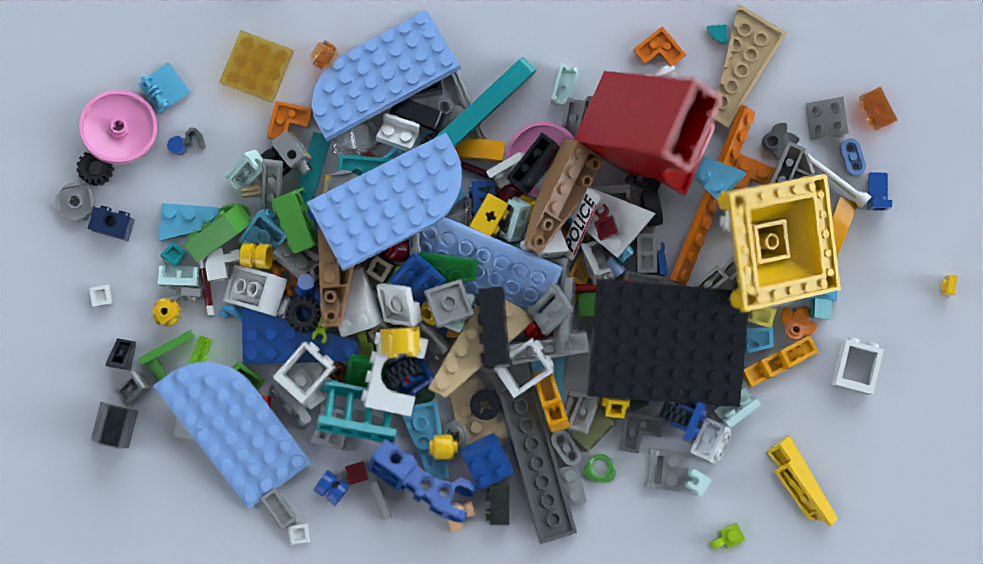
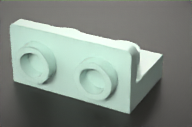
[714,388,761,428]

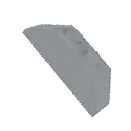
[768,141,815,185]

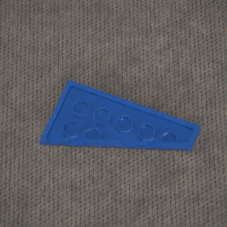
[242,307,359,365]

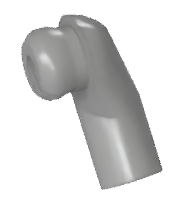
[277,296,292,319]

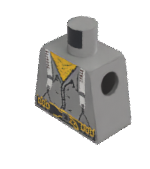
[271,131,312,175]

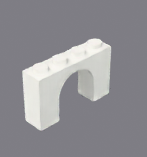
[361,329,428,416]

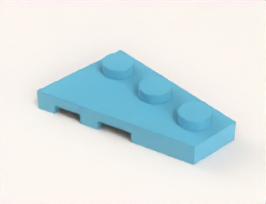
[694,156,746,200]
[159,203,220,242]

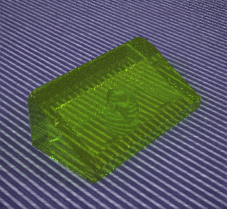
[188,335,213,364]

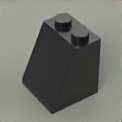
[91,402,139,448]

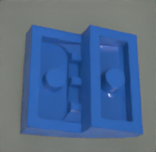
[389,252,446,307]

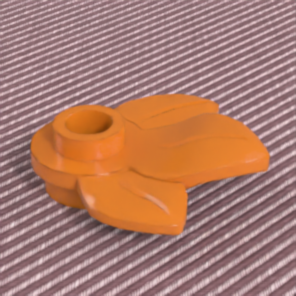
[781,306,817,340]

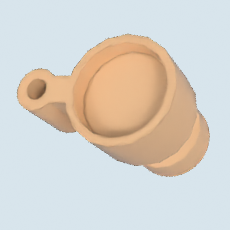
[448,500,475,532]

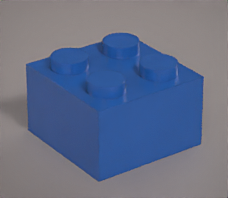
[459,432,514,491]

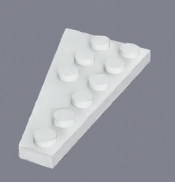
[534,170,656,258]

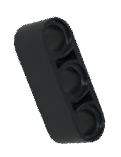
[389,98,446,132]

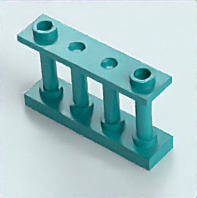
[315,380,396,443]

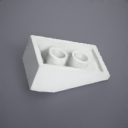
[223,264,287,316]
[338,267,384,337]

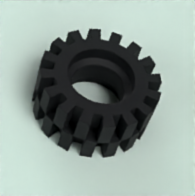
[76,152,114,186]
[285,296,321,333]

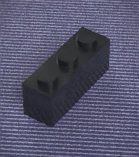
[506,132,560,195]

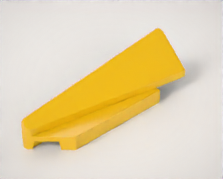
[766,436,837,527]

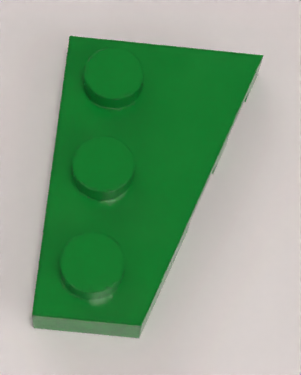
[419,252,478,285]

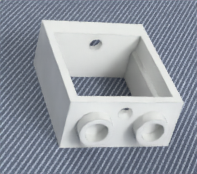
[832,337,884,395]
[494,338,555,398]
[273,342,336,403]

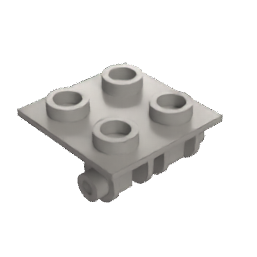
[806,96,849,141]

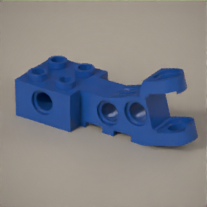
[368,439,477,523]

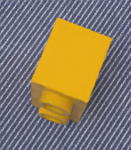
[469,193,510,237]

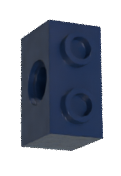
[87,205,135,241]

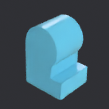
[610,245,636,264]

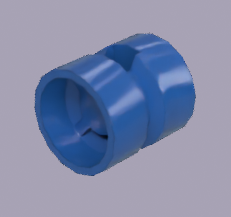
[313,470,350,506]

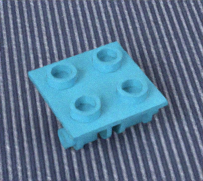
[138,62,190,114]

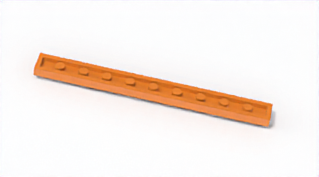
[670,105,756,286]

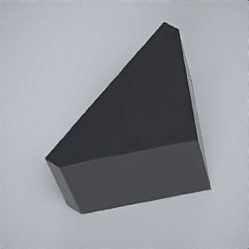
[105,338,136,371]

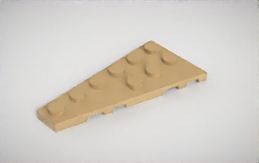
[713,4,787,129]
[428,299,534,399]
[441,339,510,468]

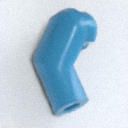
[218,305,242,321]

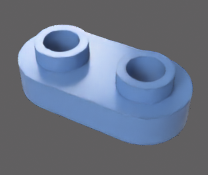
[840,138,866,176]

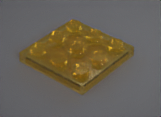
[219,30,294,103]

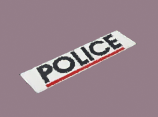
[564,188,601,261]

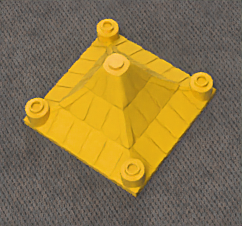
[718,174,841,312]

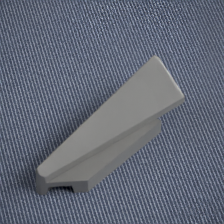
[693,256,739,290]
[549,258,576,355]

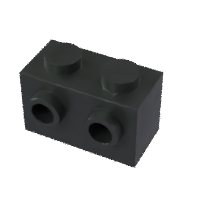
[486,485,509,525]

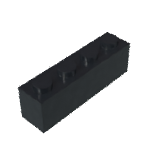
[476,286,511,369]

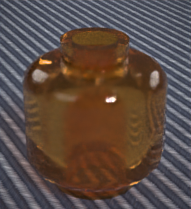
[311,40,339,70]

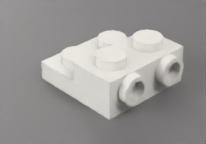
[377,283,422,327]
[290,362,339,410]

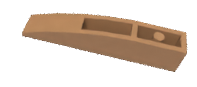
[524,138,604,254]
[317,223,354,327]

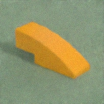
[455,138,505,163]
[533,369,571,433]

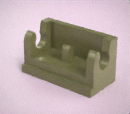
[572,408,615,452]

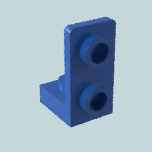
[868,172,892,211]

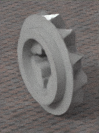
[443,421,470,452]

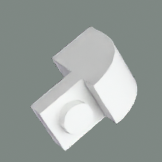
[206,247,240,283]

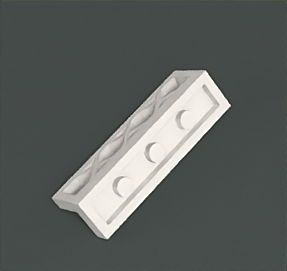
[509,329,589,365]

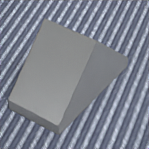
[116,371,151,406]

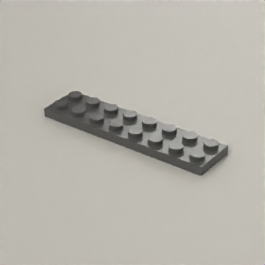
[497,384,577,544]

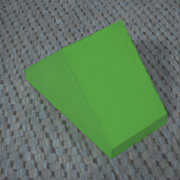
[232,361,265,390]

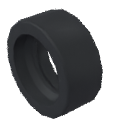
[640,189,663,227]

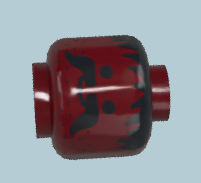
[496,184,522,210]
[381,239,409,262]

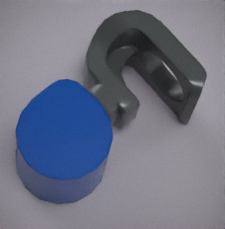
[167,127,206,156]
[296,263,320,297]

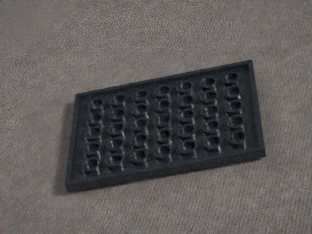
[587,279,749,407]

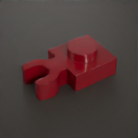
[594,204,619,241]

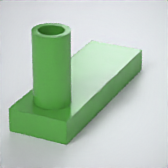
[138,329,195,382]

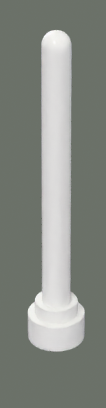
[808,154,871,209]

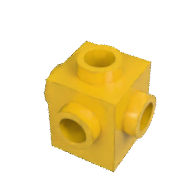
[152,298,183,327]
[601,398,630,418]

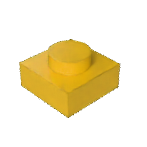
[940,275,957,297]

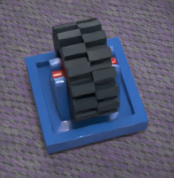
[385,355,434,396]
[659,402,707,443]

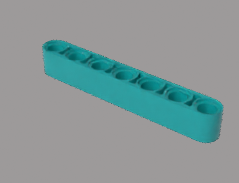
[435,57,536,148]

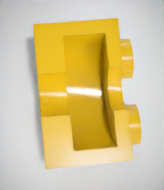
[380,327,421,358]

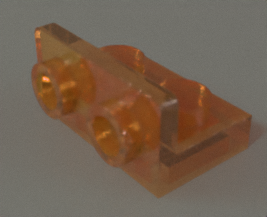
[859,87,897,131]

